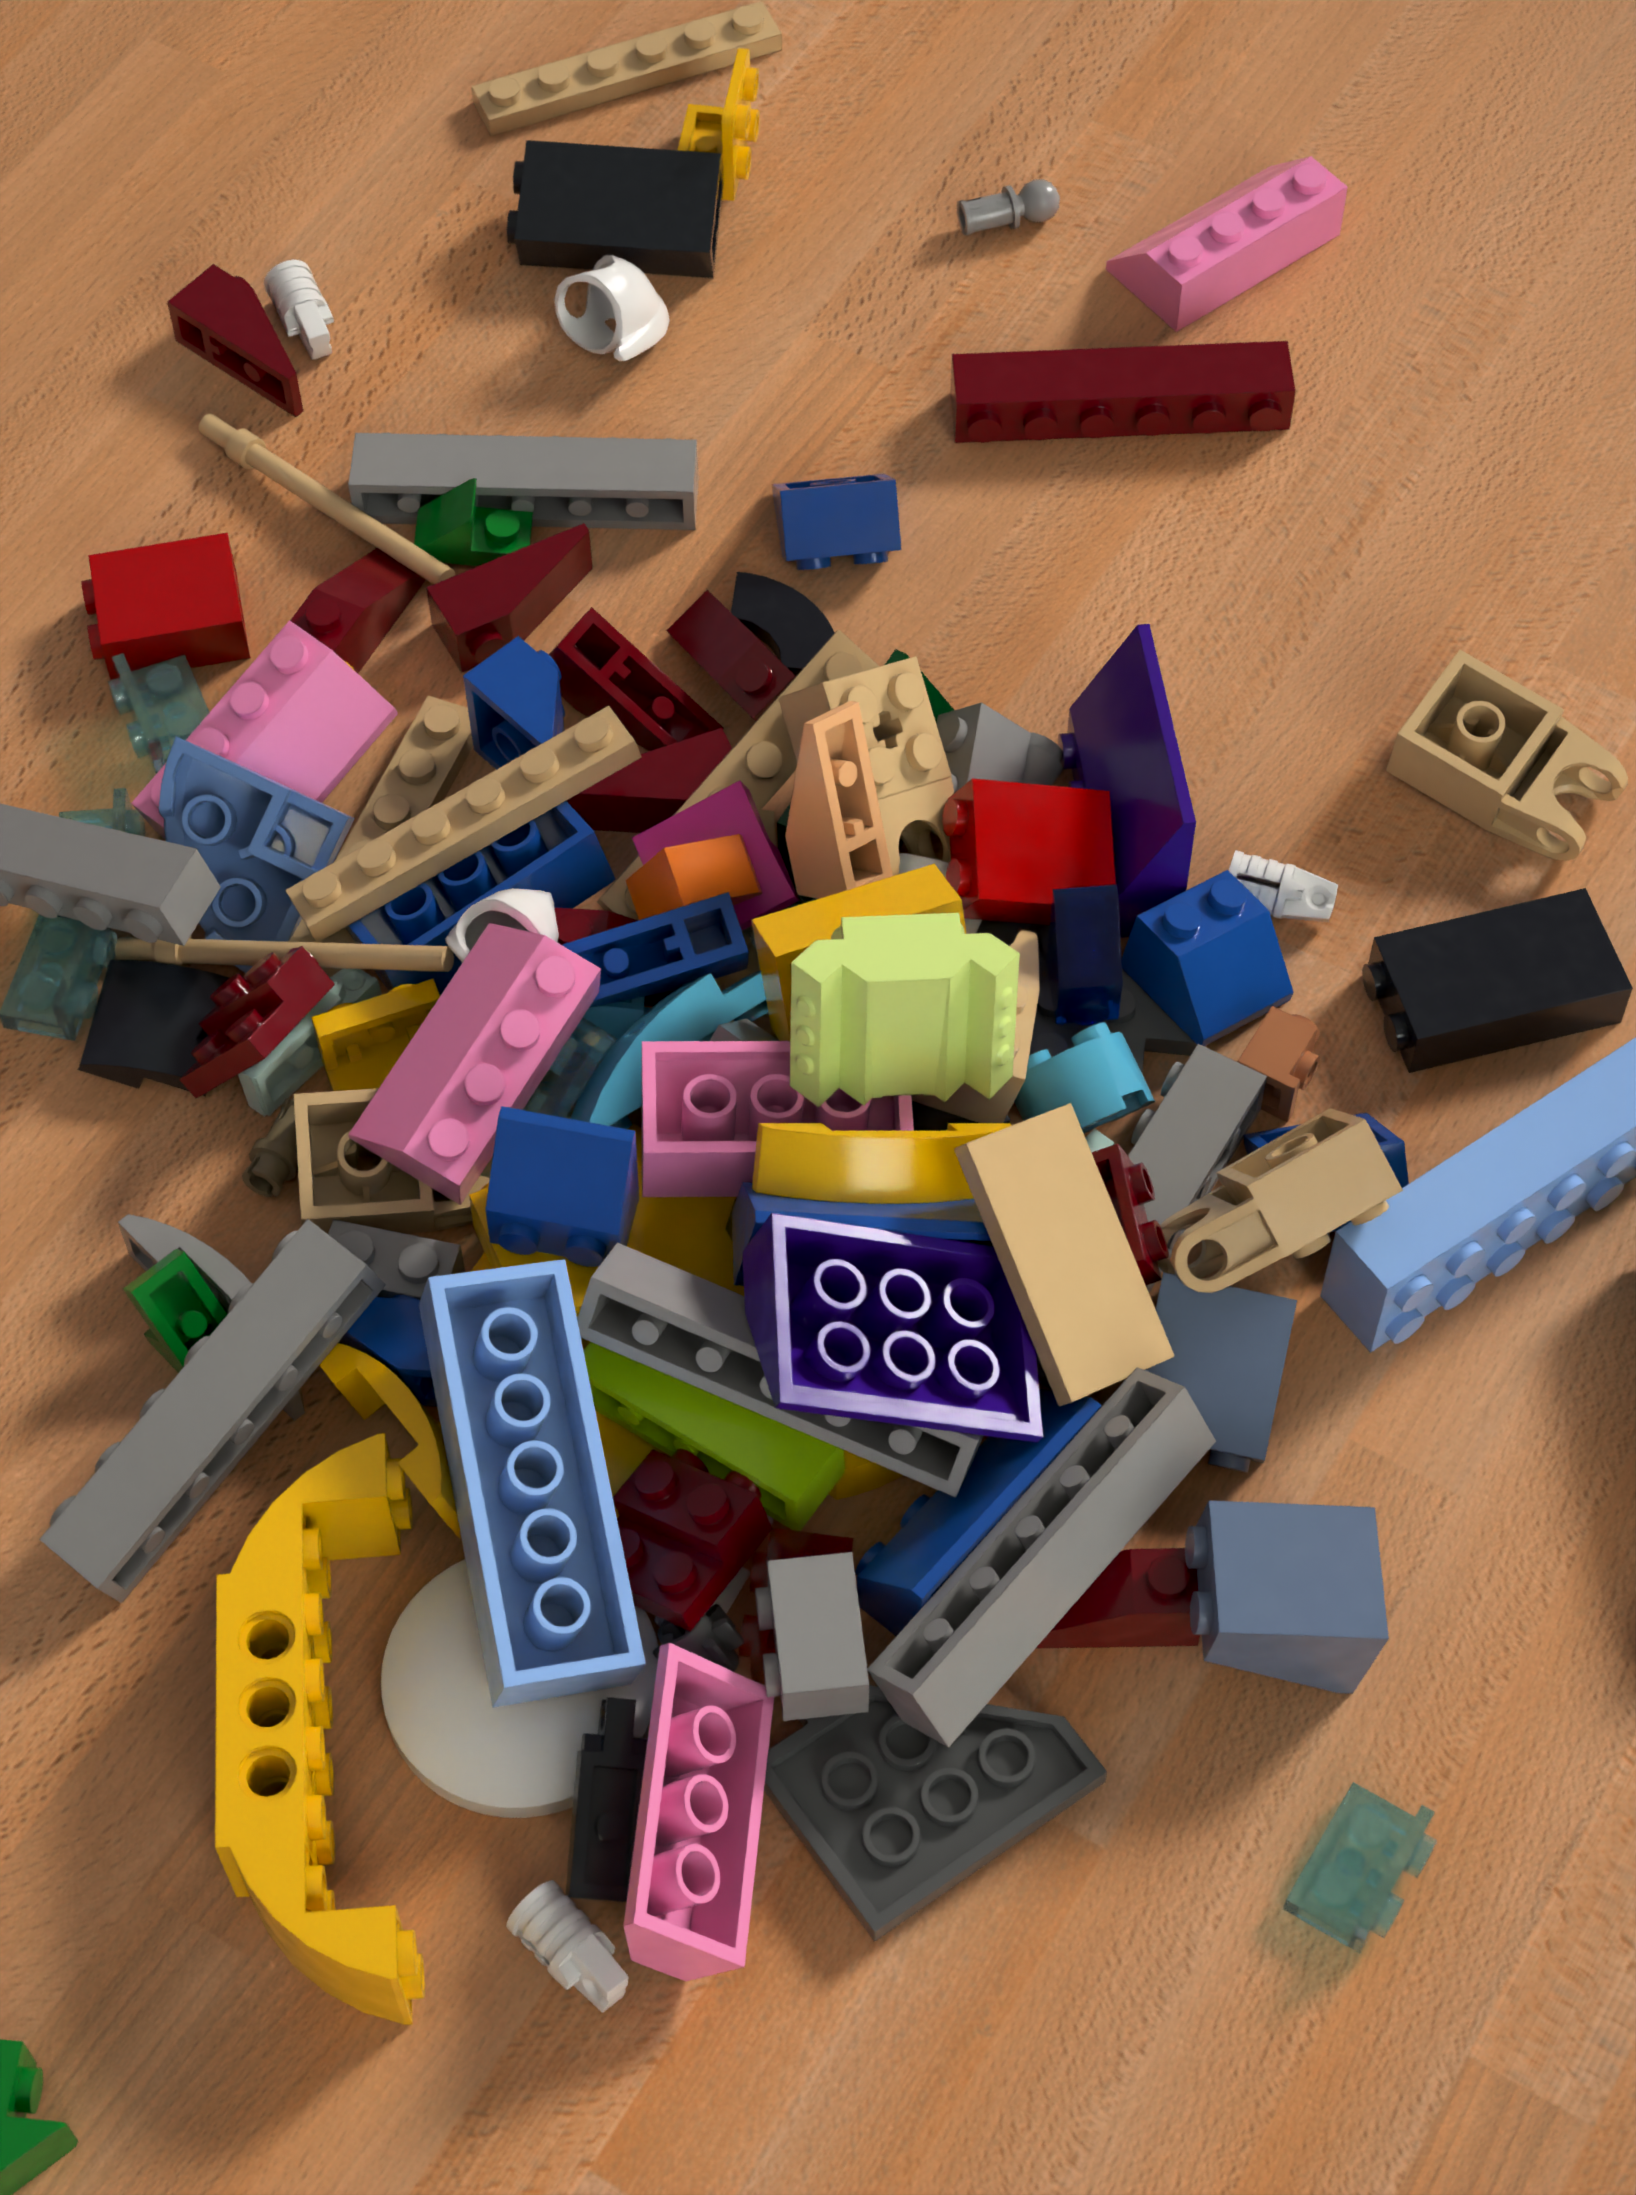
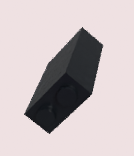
[507,140,724,278]
[1362,888,1633,1073]

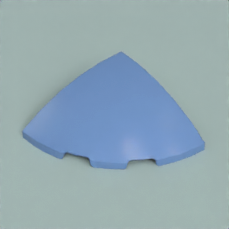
[159,736,355,973]

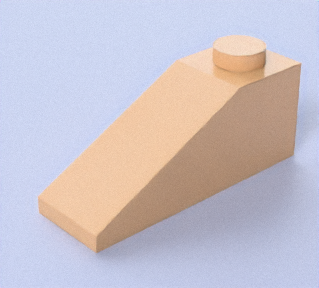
[785,701,893,899]

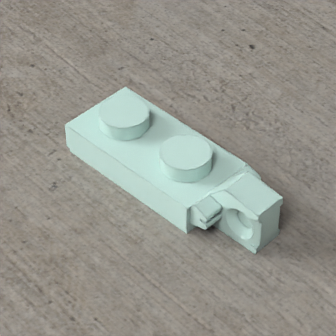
[238,969,382,1117]

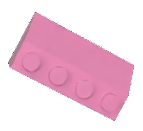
[1106,156,1348,332]
[131,620,398,839]
[348,923,601,1205]
[642,1041,914,1197]
[624,1643,774,1981]

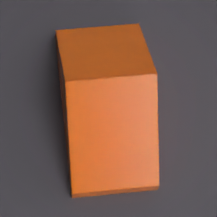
[625,834,763,920]

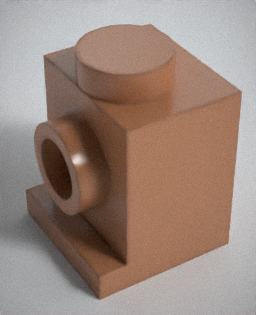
[1237,1006,1320,1122]

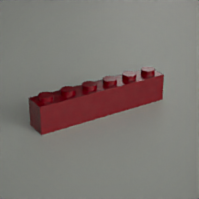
[950,341,1296,443]

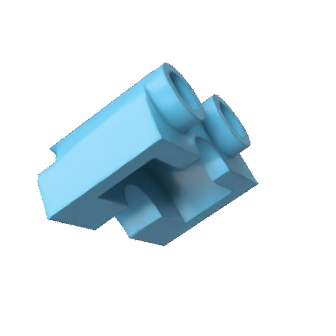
[1014,1022,1156,1134]

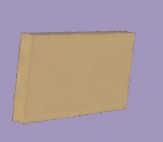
[954,1103,1175,1406]

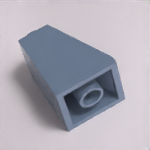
[1145,1272,1297,1472]
[1185,1500,1389,1694]

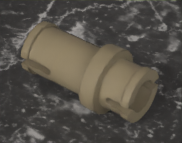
[242,1098,298,1197]

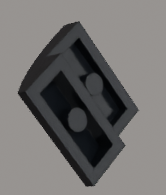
[78,960,230,1096]

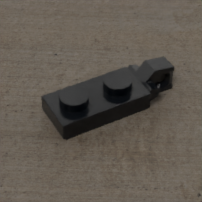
[565,1697,648,1903]

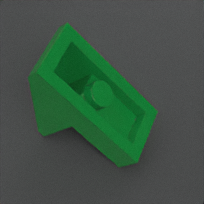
[414,478,533,566]
[123,1249,228,1373]
[0,2039,78,2195]

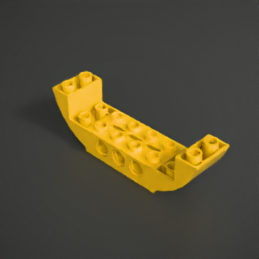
[215,1433,425,2025]

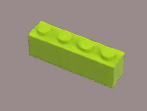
[583,1342,845,1534]

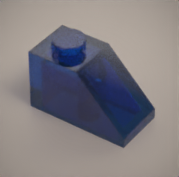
[1046,885,1123,1025]

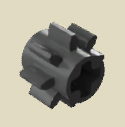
[653,1604,744,1672]

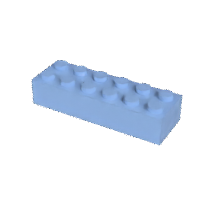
[1320,1037,1636,1353]
[419,1259,646,1708]

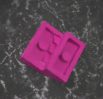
[632,780,800,930]

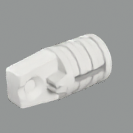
[264,260,334,360]
[1229,850,1338,922]
[506,1880,629,2012]

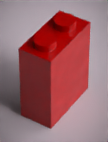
[81,532,250,682]
[942,778,1117,928]

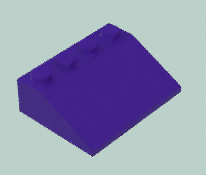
[1058,624,1196,939]
[742,1213,1043,1443]

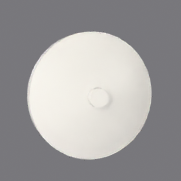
[381,1559,658,1818]

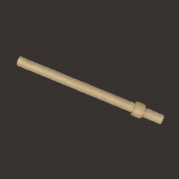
[199,414,455,584]
[115,936,454,972]

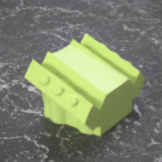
[790,913,1020,1107]

